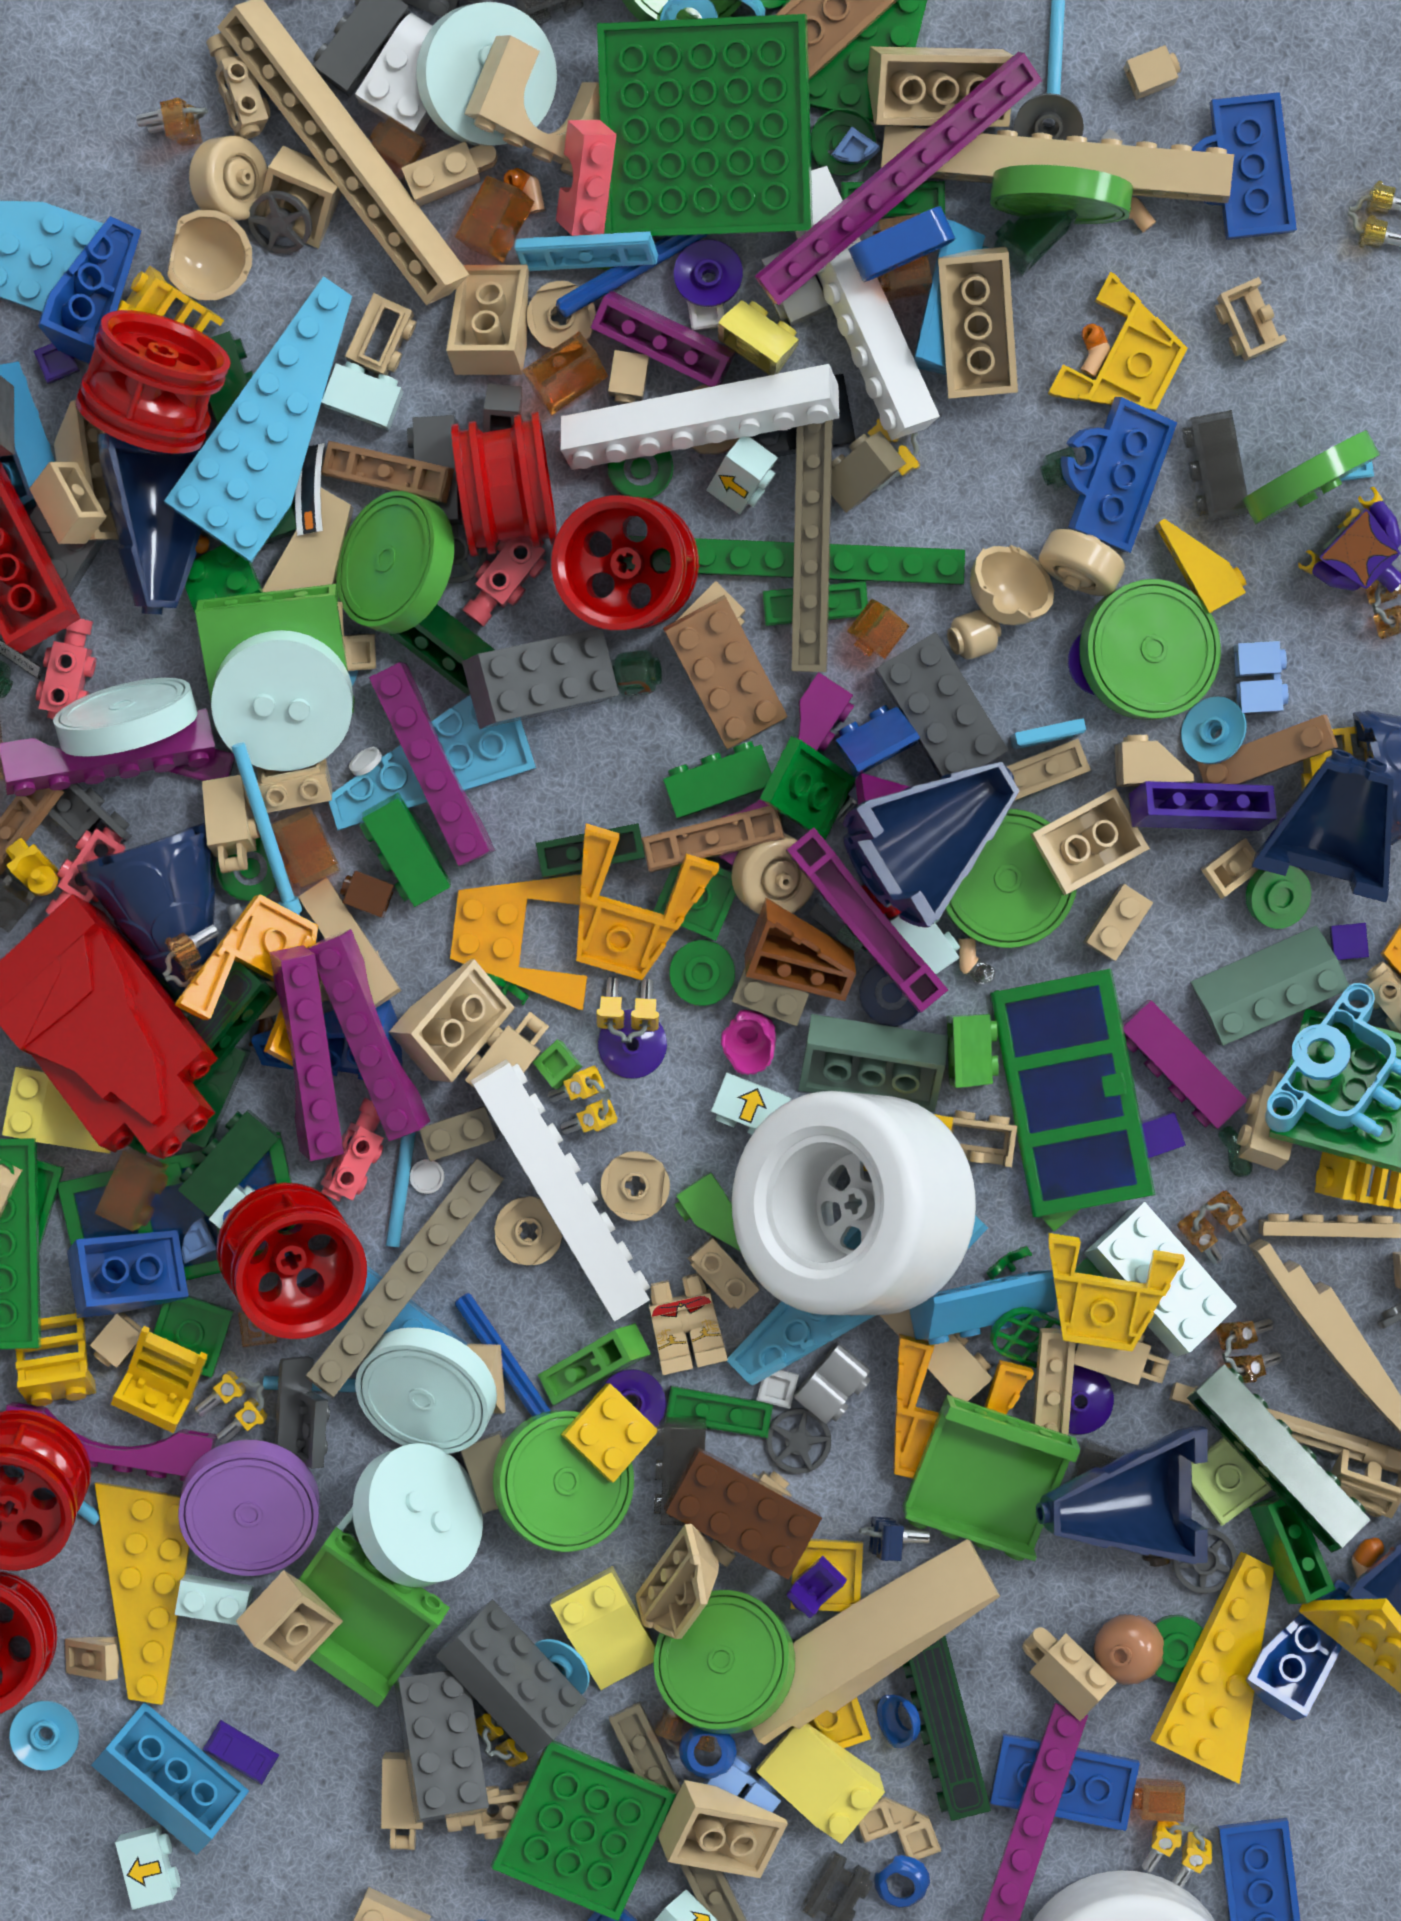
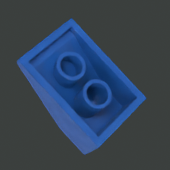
[835,705,920,778]
[67,1230,189,1318]

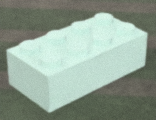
[1084,1202,1237,1357]

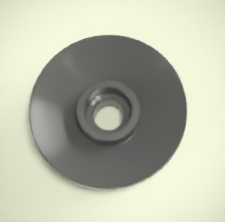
[1014,93,1084,140]

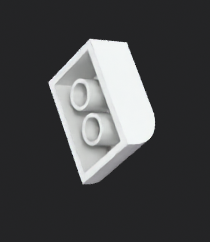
[355,13,432,139]

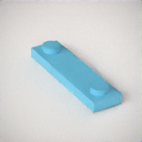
[515,231,658,271]

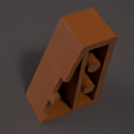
[744,898,856,1001]

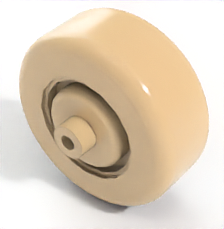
[189,136,268,221]
[1039,529,1125,596]
[732,833,815,914]

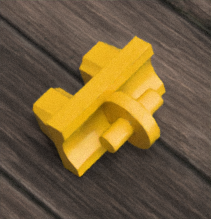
[5,838,59,896]

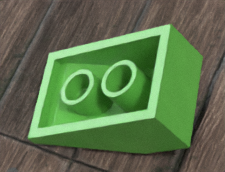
[947,1014,999,1088]

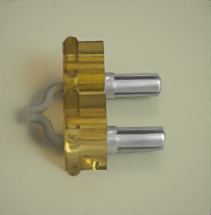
[1347,181,1401,248]

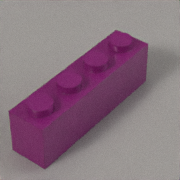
[590,291,736,387]
[1123,1000,1248,1129]

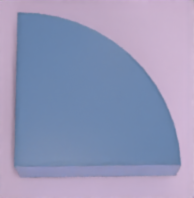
[831,127,881,164]
[182,1217,217,1263]

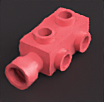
[462,537,547,627]
[36,619,96,719]
[45,826,126,914]
[320,1098,384,1202]

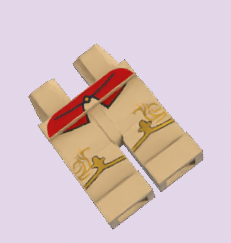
[649,1273,728,1375]

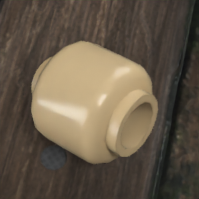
[947,610,1001,659]

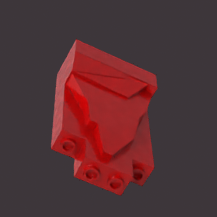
[0,894,218,1160]

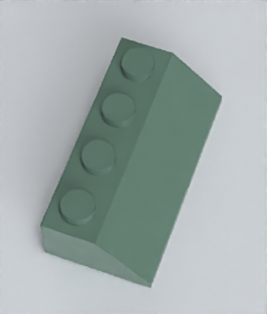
[1190,926,1349,1046]
[798,1014,948,1112]

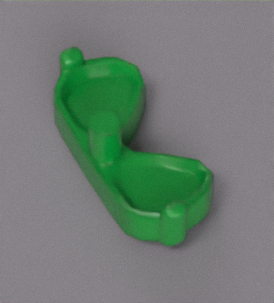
[486,973,529,1005]
[986,1246,1032,1280]

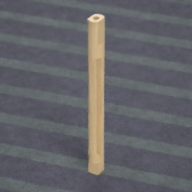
[1169,1382,1401,1474]

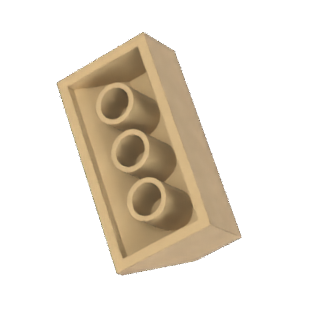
[867,47,1014,127]
[938,247,1018,399]

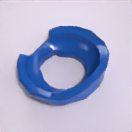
[877,1695,921,1748]
[679,1727,737,1779]
[874,1855,930,1908]

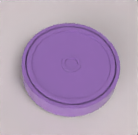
[178,1440,320,1576]

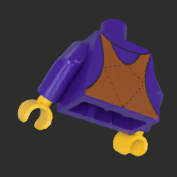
[1298,487,1401,593]

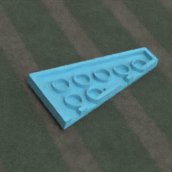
[328,695,536,830]

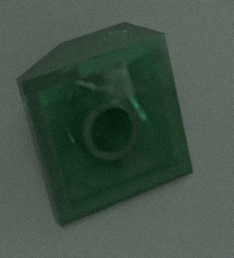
[994,210,1078,276]

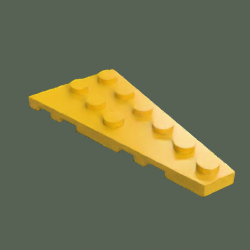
[94,1482,190,1705]
[1150,1552,1274,1784]
[1299,1598,1401,1693]

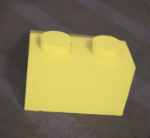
[718,300,799,375]
[2,1066,111,1154]
[550,1566,656,1690]
[756,1723,885,1844]

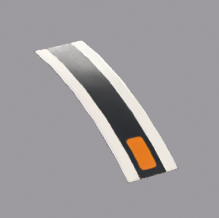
[295,443,325,536]

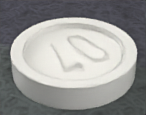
[349,747,382,776]
[410,1159,445,1194]

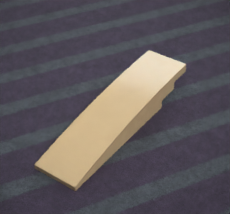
[1248,1238,1401,1435]
[752,1539,1000,1745]

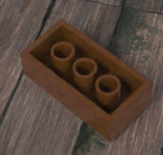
[664,1446,822,1580]

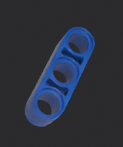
[848,206,956,282]

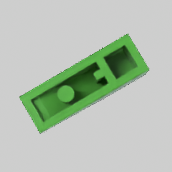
[674,1172,741,1252]
[538,1323,651,1406]

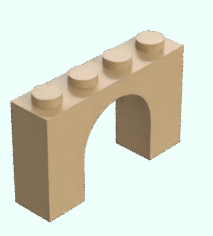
[465,35,600,176]

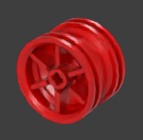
[451,412,557,557]

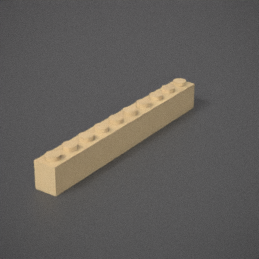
[217,0,470,305]
[881,125,1234,203]

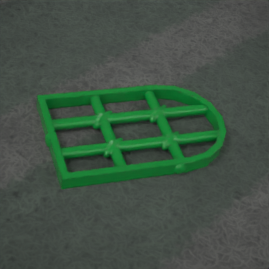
[990,1307,1061,1368]

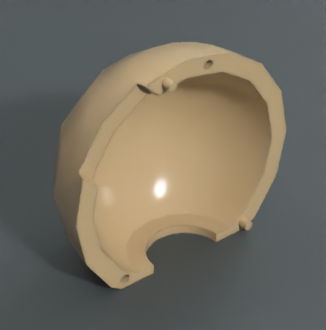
[167,210,252,300]
[970,545,1054,626]

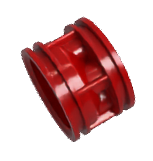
[75,310,231,454]
[551,495,699,630]
[216,1183,367,1339]
[0,1410,91,1571]
[0,1571,58,1714]

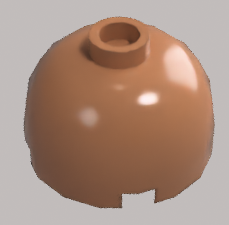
[1093,1614,1164,1685]

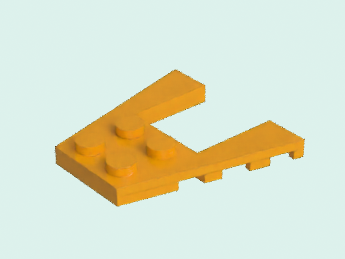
[576,823,719,980]
[450,874,587,1010]
[175,894,318,1066]
[893,1334,1034,1479]

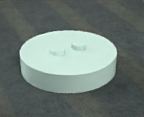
[416,2,557,146]
[211,630,353,771]
[53,678,198,756]
[355,1328,497,1454]
[353,1443,483,1587]

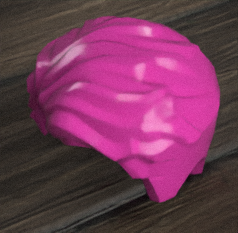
[721,1009,776,1075]

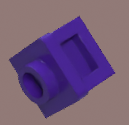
[786,1555,847,1618]

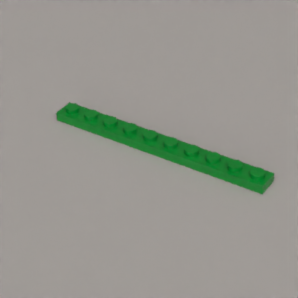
[623,535,965,585]

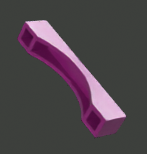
[369,662,496,866]
[718,672,854,866]
[0,709,215,796]
[786,828,948,1013]
[309,929,431,1141]
[270,945,344,1161]
[6,1402,217,1482]

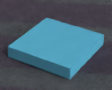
[1010,718,1086,750]

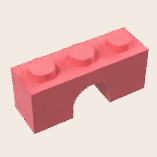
[556,120,617,236]

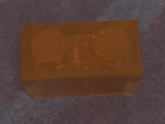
[455,176,535,263]
[522,331,608,416]
[272,807,342,888]
[95,1148,169,1231]

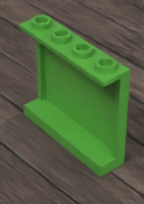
[195,584,355,729]
[902,1394,1080,1561]
[298,1527,450,1707]

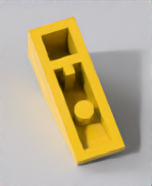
[1155,519,1247,613]

